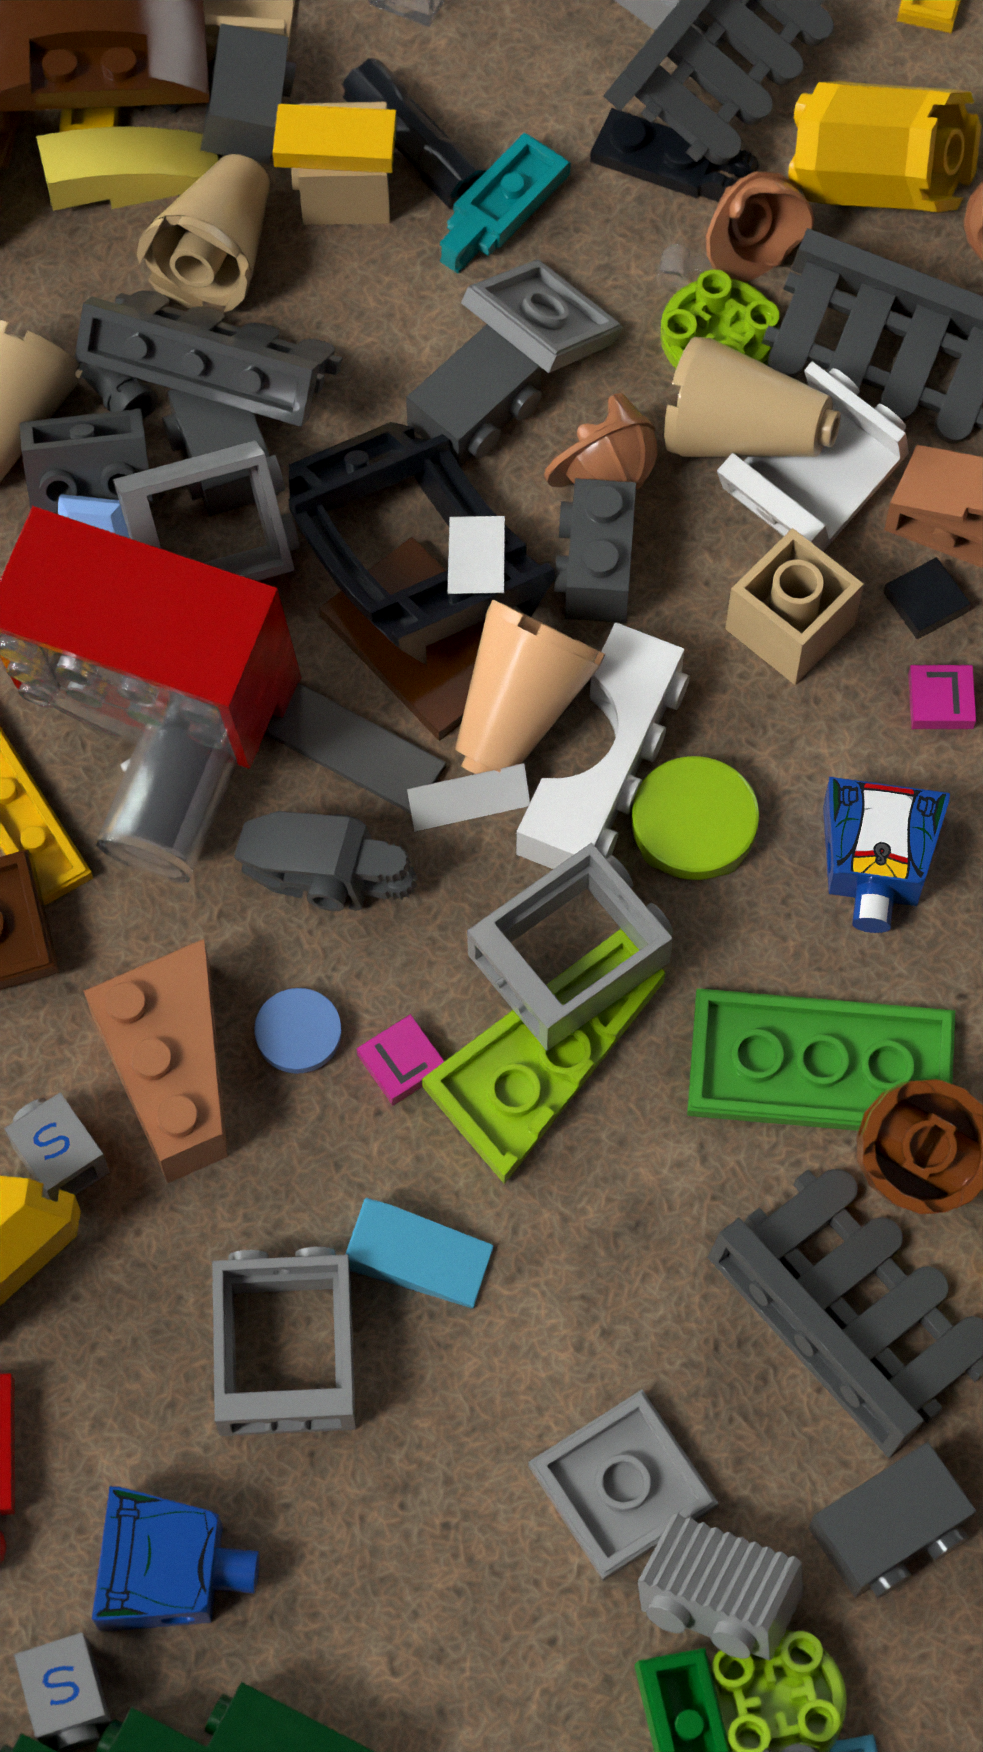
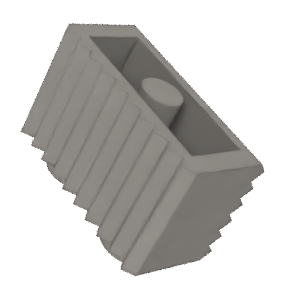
[638,1513,803,1660]

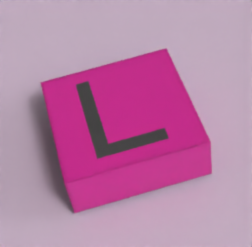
[908,665,976,729]
[356,1014,444,1105]

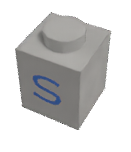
[4,1092,110,1202]
[14,1632,111,1752]

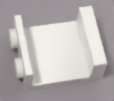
[717,361,909,551]

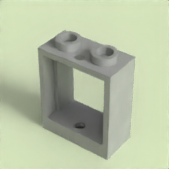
[113,440,300,581]
[467,842,673,1051]
[212,1247,356,1436]

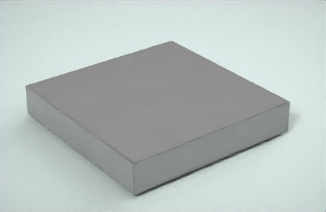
[461,259,623,373]
[528,1390,719,1581]

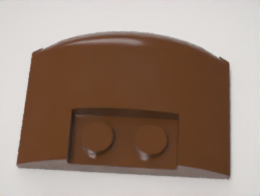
[0,0,209,112]

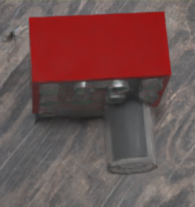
[0,506,302,883]

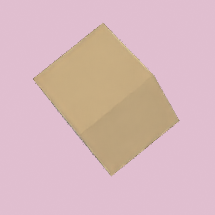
[291,102,390,225]
[726,528,864,685]

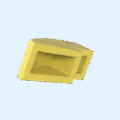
[36,127,219,211]

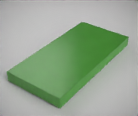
[687,988,955,1131]

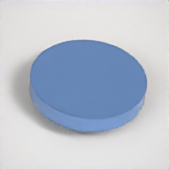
[254,988,342,1074]

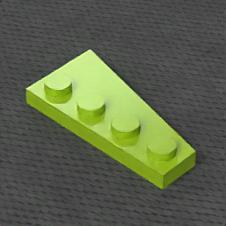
[422,928,665,1184]

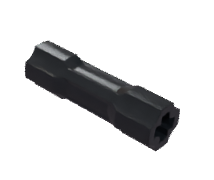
[342,58,487,210]

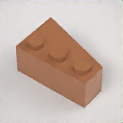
[884,445,983,568]
[84,939,228,1183]

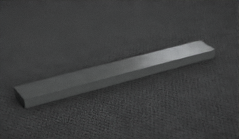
[0,578,446,814]

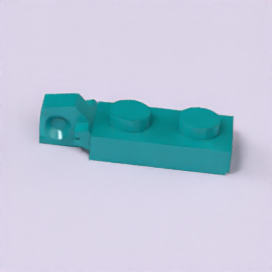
[440,133,571,274]

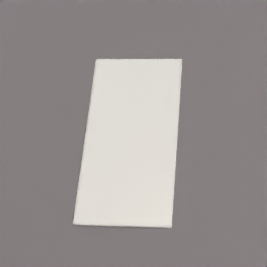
[448,516,505,594]
[407,763,530,832]

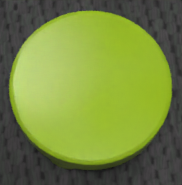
[660,269,779,368]
[632,756,759,880]
[711,1629,847,1752]

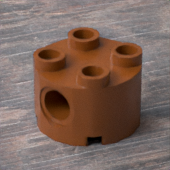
[856,1079,983,1214]

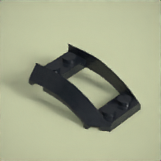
[288,422,555,665]

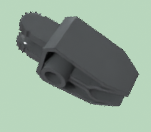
[234,811,418,911]

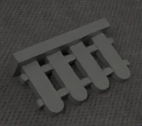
[603,0,833,165]
[762,228,983,443]
[75,290,343,427]
[707,1169,983,1458]

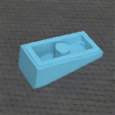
[345,1197,494,1309]

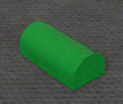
[634,1647,731,1752]

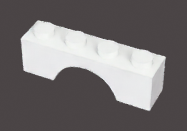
[516,622,690,869]

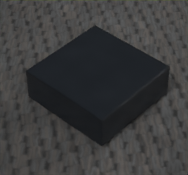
[884,557,971,640]

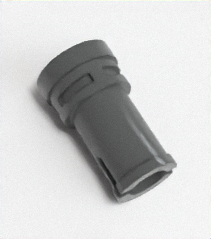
[77,361,158,420]

